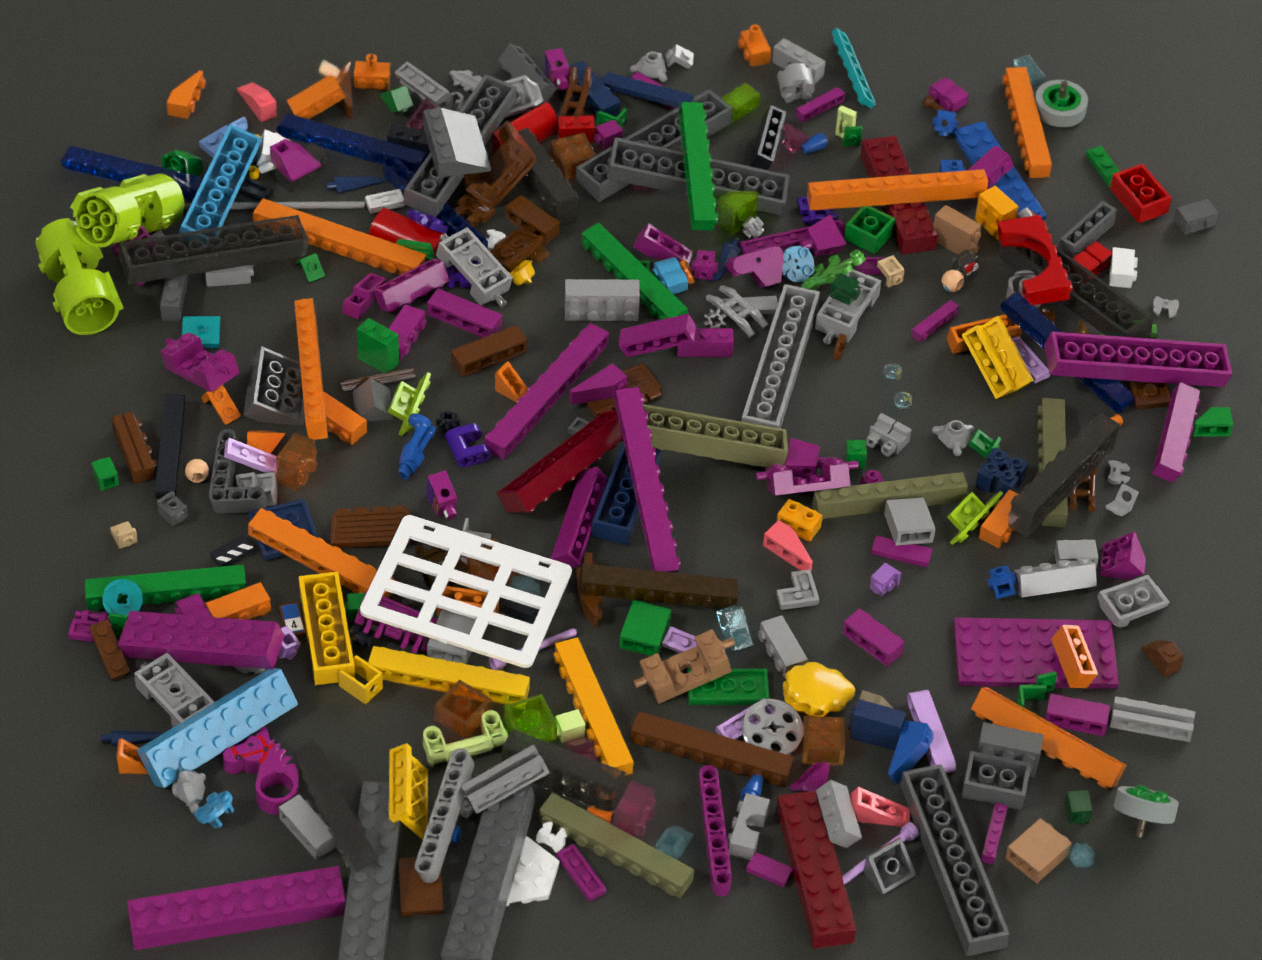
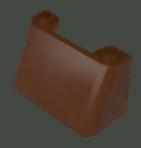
[462,121,536,207]

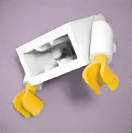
[248,130,290,180]

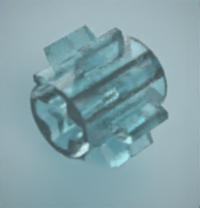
[1069,842,1095,869]

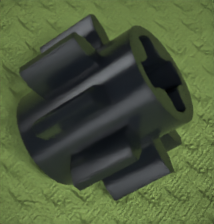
[436,410,460,433]
[349,624,374,648]

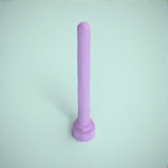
[489,628,577,671]
[842,822,919,885]

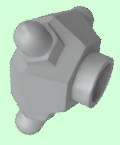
[630,52,667,82]
[932,420,974,456]
[172,771,206,814]

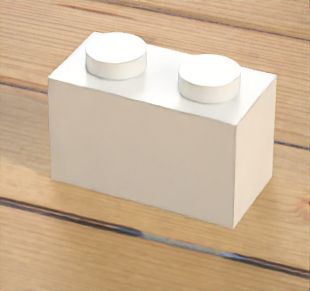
[1109,247,1138,288]

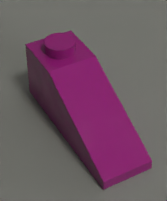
[633,224,694,264]
[569,363,627,405]

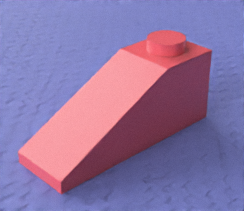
[237,82,277,123]
[763,520,813,571]
[849,787,910,827]

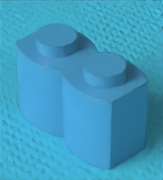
[652,257,688,294]

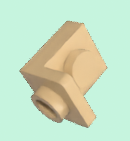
[877,255,905,287]
[110,521,138,549]

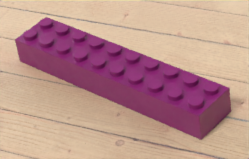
[1044,332,1232,387]
[127,866,346,950]

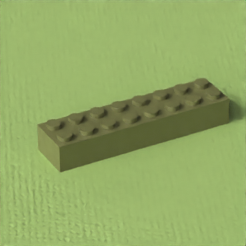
[642,404,788,468]

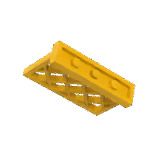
[389,743,428,840]

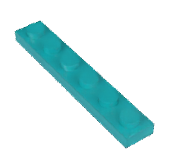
[832,28,876,109]

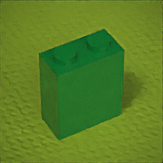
[357,318,399,373]
[619,600,671,656]

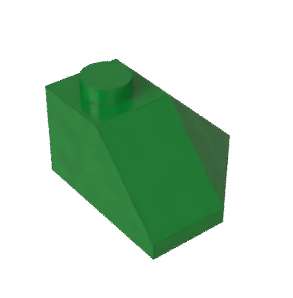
[161,150,203,185]

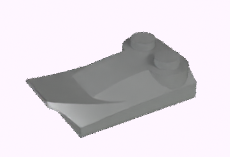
[504,75,543,118]
[1098,575,1170,627]

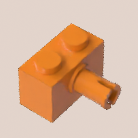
[738,25,771,67]
[354,54,391,90]

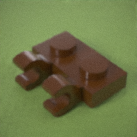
[452,193,495,230]

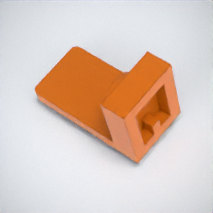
[201,385,241,425]

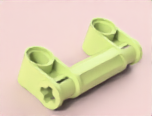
[423,710,509,767]

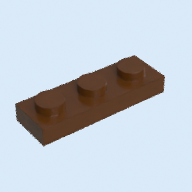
[89,619,130,681]

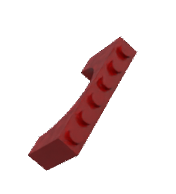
[997,215,1072,306]

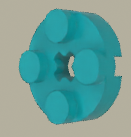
[103,579,143,617]

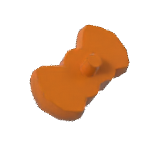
[679,260,695,284]

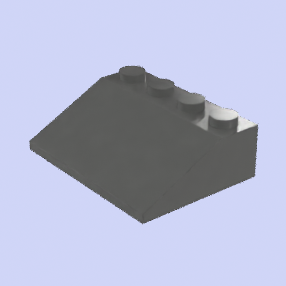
[423,108,491,178]
[243,346,305,426]

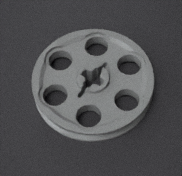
[742,699,803,755]

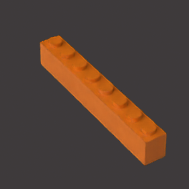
[1002,67,1052,178]
[248,508,395,598]
[971,687,1127,789]

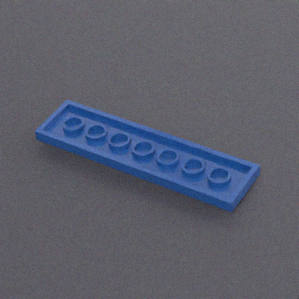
[952,121,1047,221]

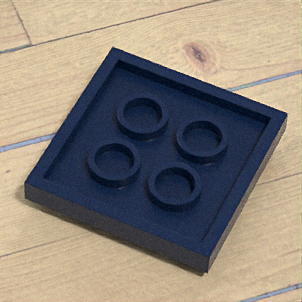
[248,499,318,561]

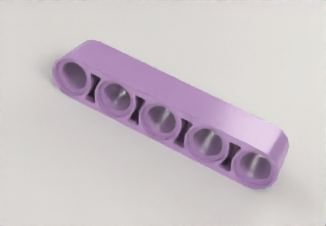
[907,690,956,773]

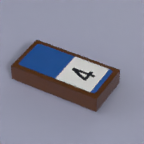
[279,601,307,638]

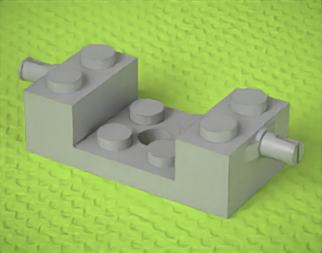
[436,227,513,308]
[815,269,881,344]
[134,653,214,728]

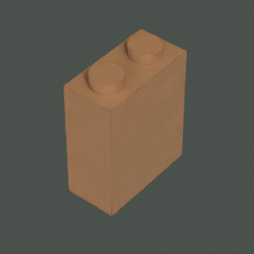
[934,205,981,260]
[1005,818,1072,883]

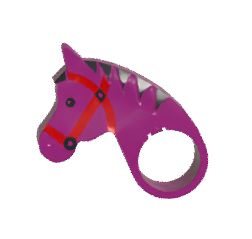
[223,726,299,815]

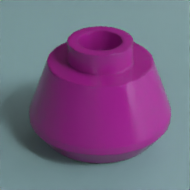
[859,470,885,485]

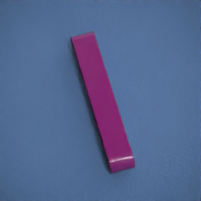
[698,765,732,896]

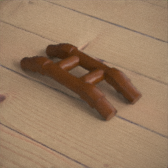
[557,66,592,120]
[1068,455,1097,512]

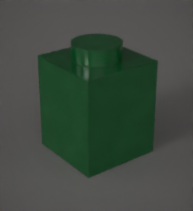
[830,273,860,305]
[1065,790,1092,824]

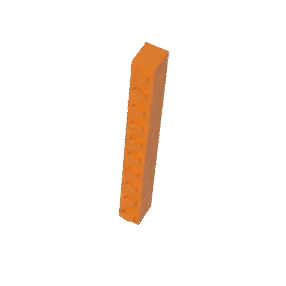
[807,169,988,211]
[253,199,426,275]
[294,298,328,441]

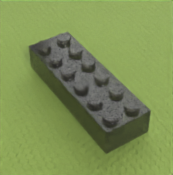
[518,128,579,227]
[502,729,626,814]

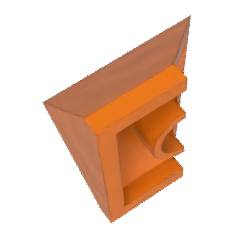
[247,430,286,454]

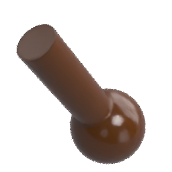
[923,95,947,112]

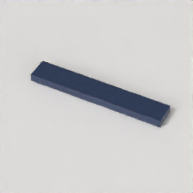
[601,72,694,108]

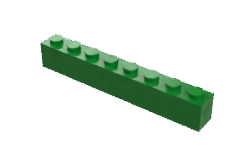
[678,102,718,231]
[581,222,689,320]
[85,565,246,610]

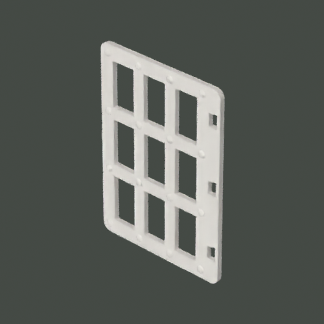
[360,515,572,668]

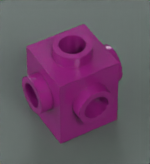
[692,250,718,280]

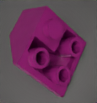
[270,139,321,182]
[1099,532,1146,580]

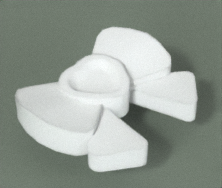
[479,229,506,251]
[536,821,567,852]

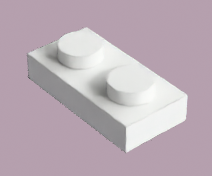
[365,189,405,214]

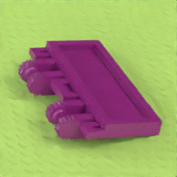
[354,590,438,654]

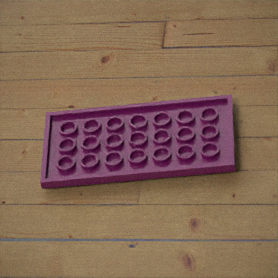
[953,617,1119,689]

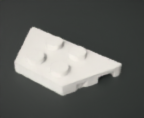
[506,836,559,906]

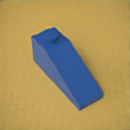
[888,720,934,784]

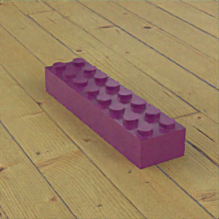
[118,611,285,669]

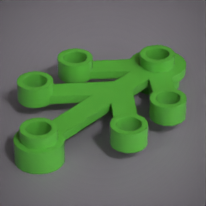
[802,250,866,291]

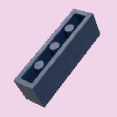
[569,61,621,117]

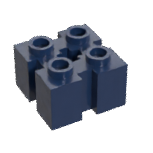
[975,447,1029,498]

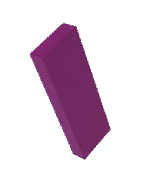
[871,536,933,568]
[556,844,607,902]

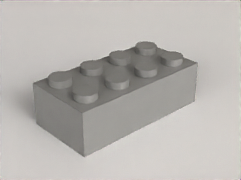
[564,279,640,321]

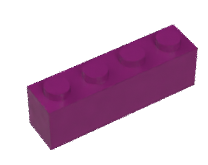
[373,258,450,312]
[427,289,503,338]
[619,314,696,358]

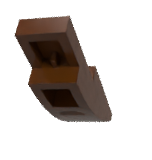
[576,553,603,627]

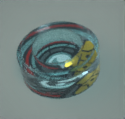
[883,363,902,381]
[893,392,912,410]

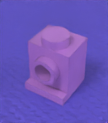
[870,563,901,596]
[278,626,301,660]

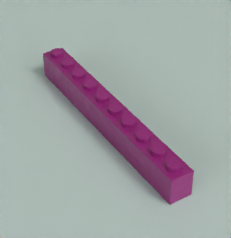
[484,323,609,461]
[613,387,681,573]

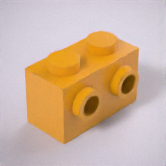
[777,499,823,542]

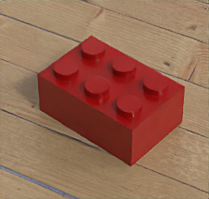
[1110,163,1172,223]

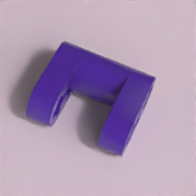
[445,423,492,468]

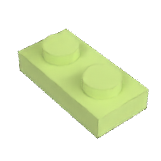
[836,105,857,138]

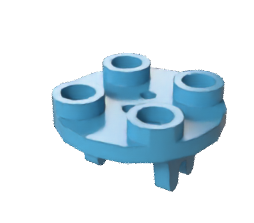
[782,246,814,282]
[194,791,235,828]

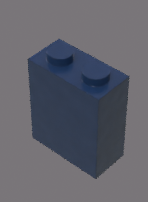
[848,699,906,751]

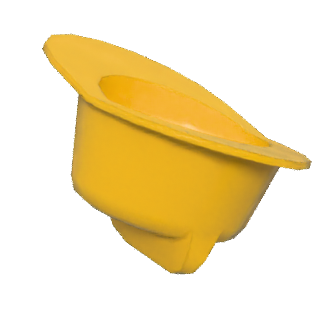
[507,260,535,286]

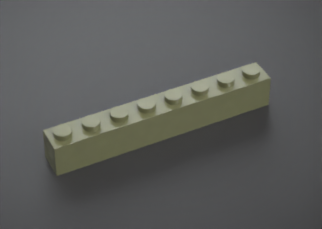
[1037,398,1068,527]
[812,472,968,519]
[539,793,694,898]

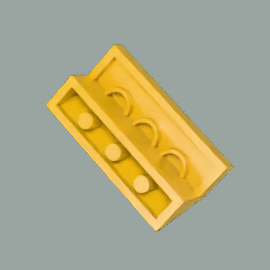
[962,316,1034,399]

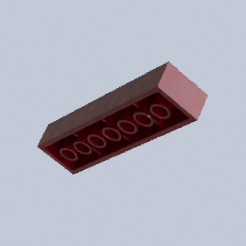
[860,135,938,255]
[497,410,623,514]
[776,791,856,949]

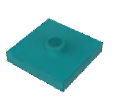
[182,316,221,348]

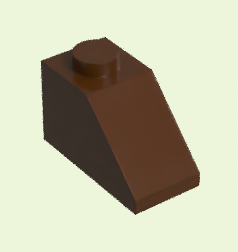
[1141,640,1184,677]

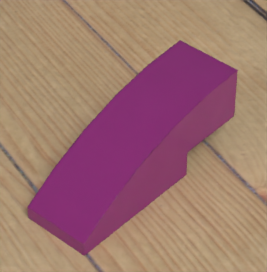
[342,272,387,319]

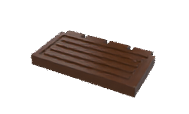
[585,363,662,418]
[330,505,410,548]

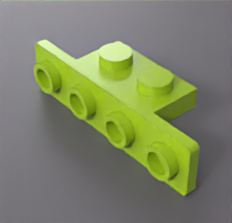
[388,372,431,436]
[947,491,1003,545]

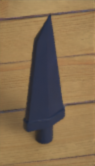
[326,176,387,193]
[711,238,741,283]
[101,730,165,746]

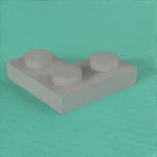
[776,569,819,610]

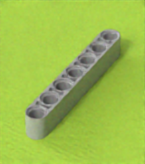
[415,748,474,883]

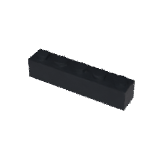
[499,597,539,624]

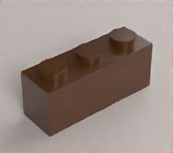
[506,195,560,246]

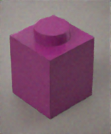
[594,120,623,150]

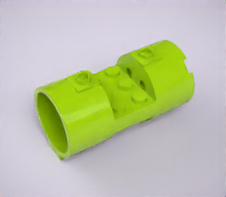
[70,174,184,248]
[35,218,124,335]

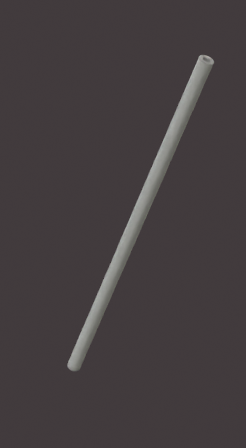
[184,201,365,210]

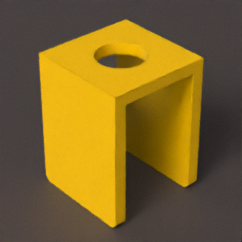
[338,655,383,704]

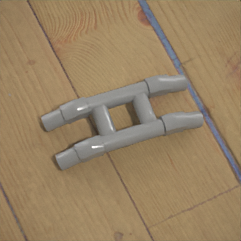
[706,285,768,338]

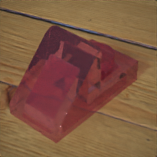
[781,123,810,153]
[566,737,601,776]

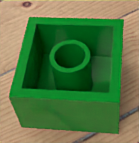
[844,206,895,254]

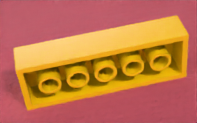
[299,572,355,685]

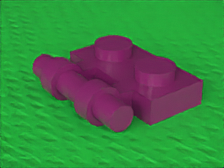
[68,609,113,642]

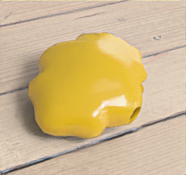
[783,662,855,718]

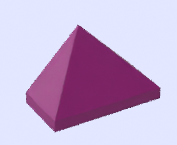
[789,762,829,792]

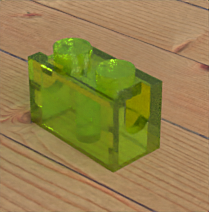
[721,83,760,122]

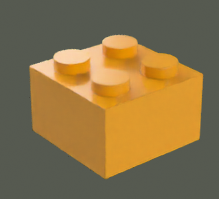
[975,186,1019,240]

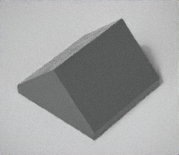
[352,378,394,422]
[863,837,916,894]

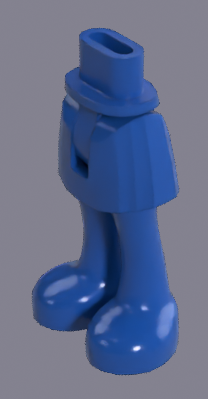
[398,414,436,480]

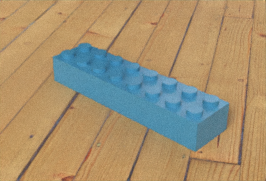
[176,124,262,251]
[137,668,298,788]

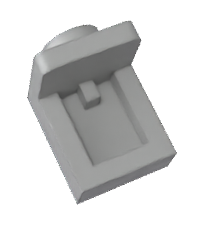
[665,44,694,69]

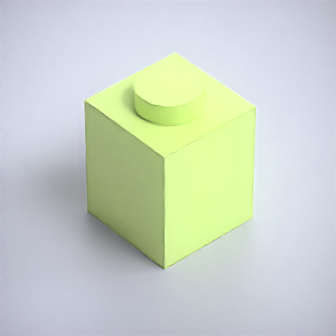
[553,709,585,743]

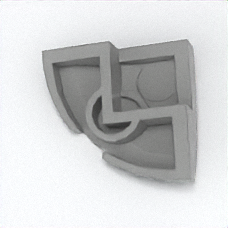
[235,472,278,507]

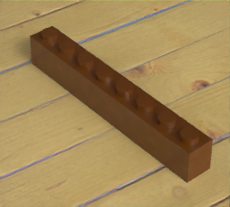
[630,712,794,787]

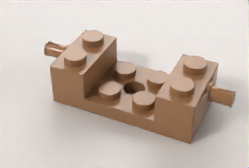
[633,629,736,704]

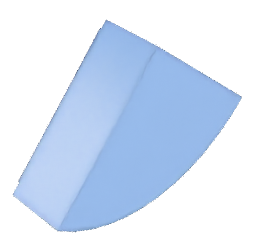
[231,117,248,131]

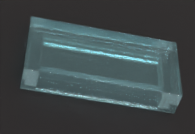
[1013,55,1046,85]

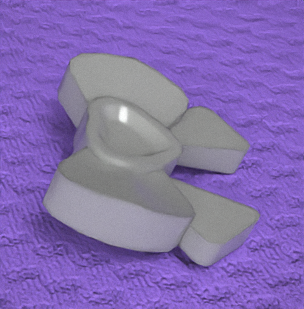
[1153,296,1179,318]
[1107,460,1130,485]

